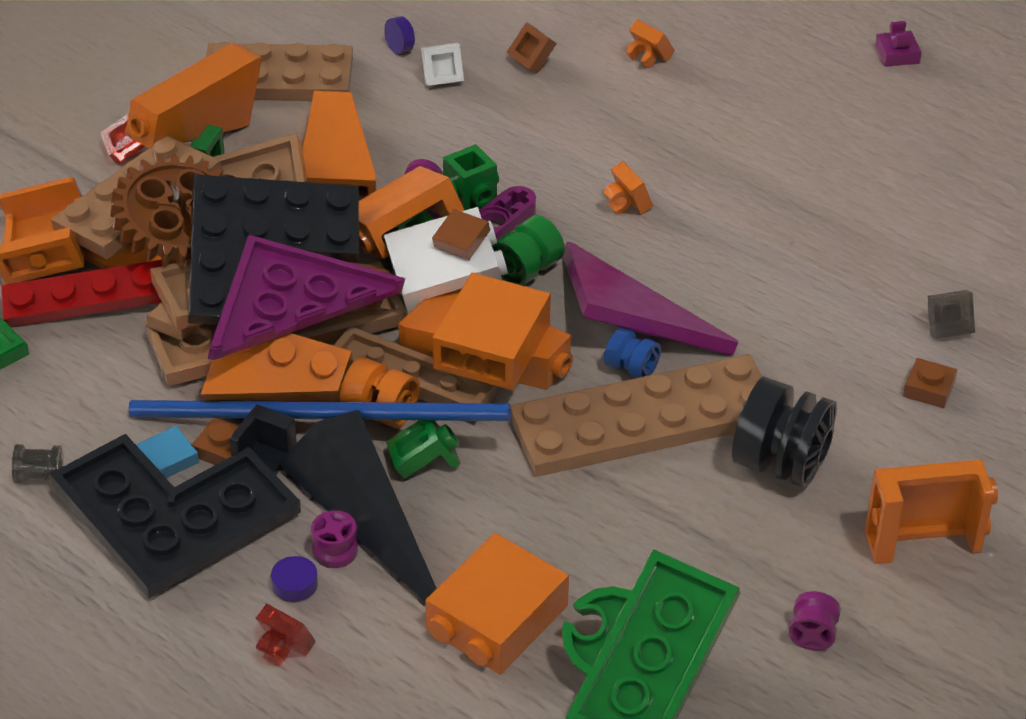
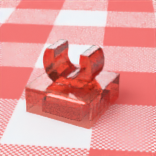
[255,603,316,667]

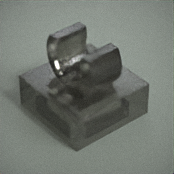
[927,290,975,339]

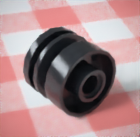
[732,376,837,487]

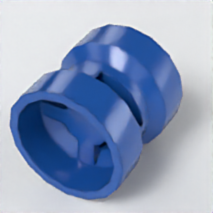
[603,327,661,378]

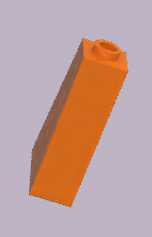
[125,43,262,149]
[302,91,377,201]
[398,288,573,390]

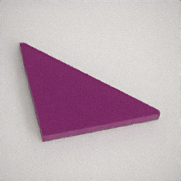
[208,235,406,360]
[563,241,738,355]

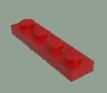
[1,259,162,328]

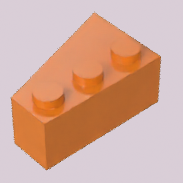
[200,333,353,402]

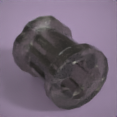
[12,444,64,484]

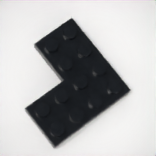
[188,174,359,325]
[49,433,301,598]

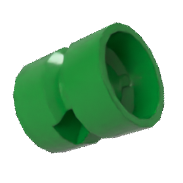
[491,215,565,286]

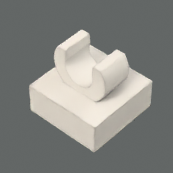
[421,43,464,86]

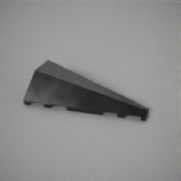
[279,410,437,606]

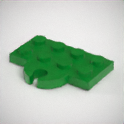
[562,549,741,719]

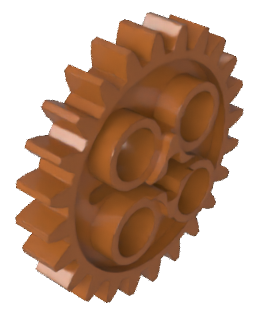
[110,154,223,269]

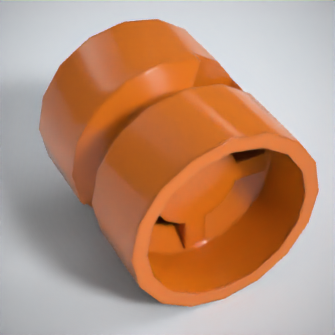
[339,356,420,429]

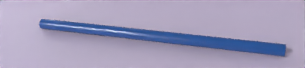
[128,400,512,421]

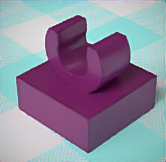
[875,21,922,67]

